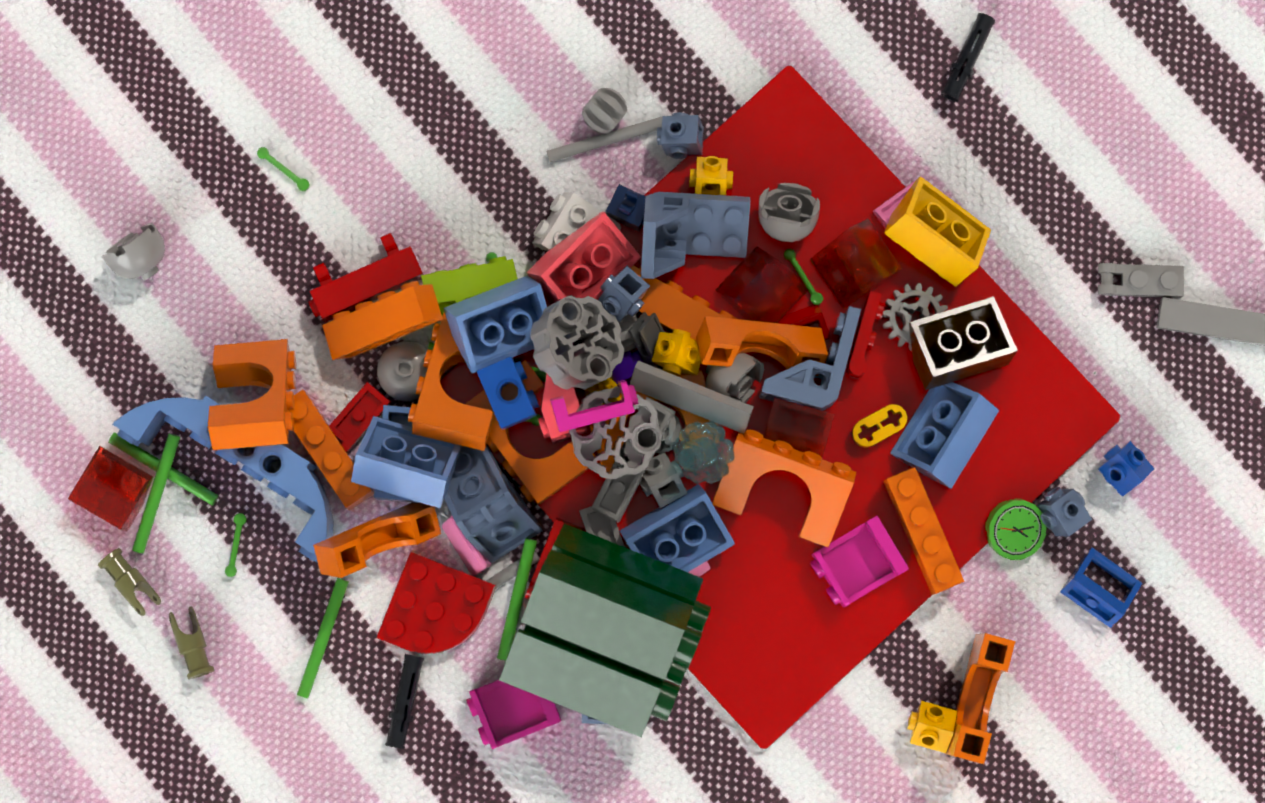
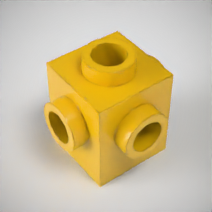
[689,156,733,196]
[652,329,701,376]
[907,701,957,753]

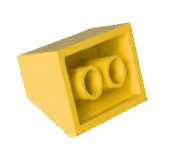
[884,176,991,287]

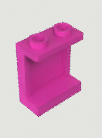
[550,380,639,432]
[810,516,909,607]
[466,680,562,749]

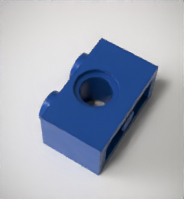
[477,357,540,430]

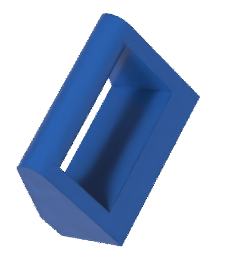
[1060,547,1142,628]

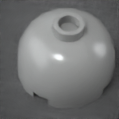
[758,183,820,242]
[102,223,165,280]
[377,341,428,402]
[705,353,764,403]

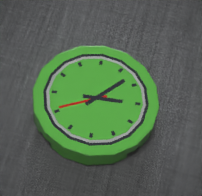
[985,498,1046,560]

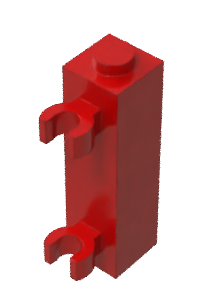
[308,233,424,323]

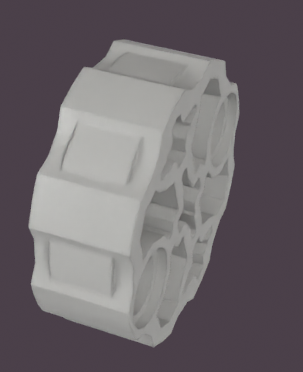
[530,295,624,390]
[569,386,662,479]

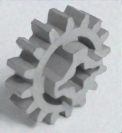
[882,283,948,351]

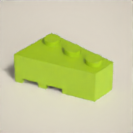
[421,256,518,316]

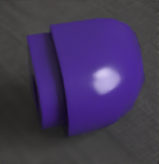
[610,350,644,387]

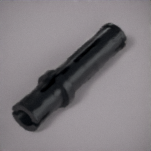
[941,13,995,102]
[385,654,424,749]

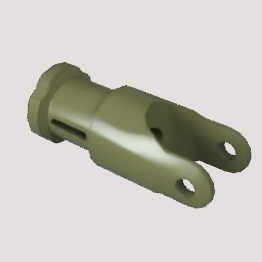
[98,548,161,616]
[169,606,215,680]

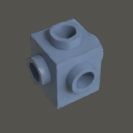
[657,112,704,159]
[598,266,650,322]
[1037,487,1092,537]

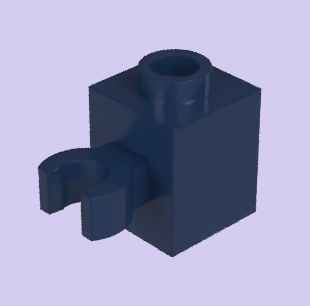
[606,184,646,232]

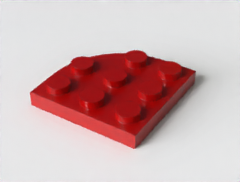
[376,552,497,654]

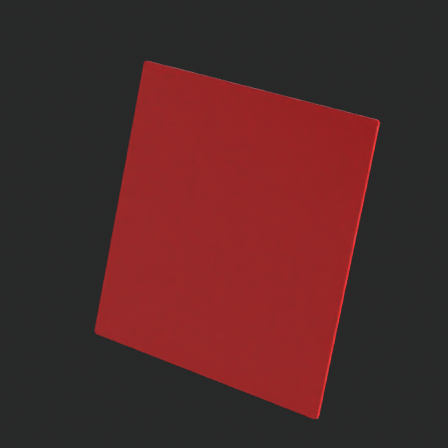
[440,66,1120,749]

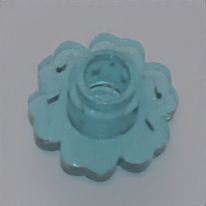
[673,421,735,484]

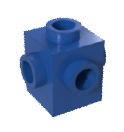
[1098,441,1155,497]

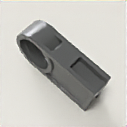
[628,312,664,370]

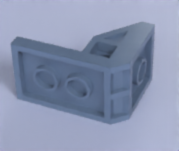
[641,192,750,279]
[759,306,861,414]
[444,444,543,563]

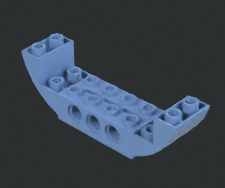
[112,395,334,563]

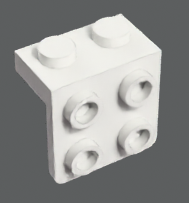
[532,192,621,250]

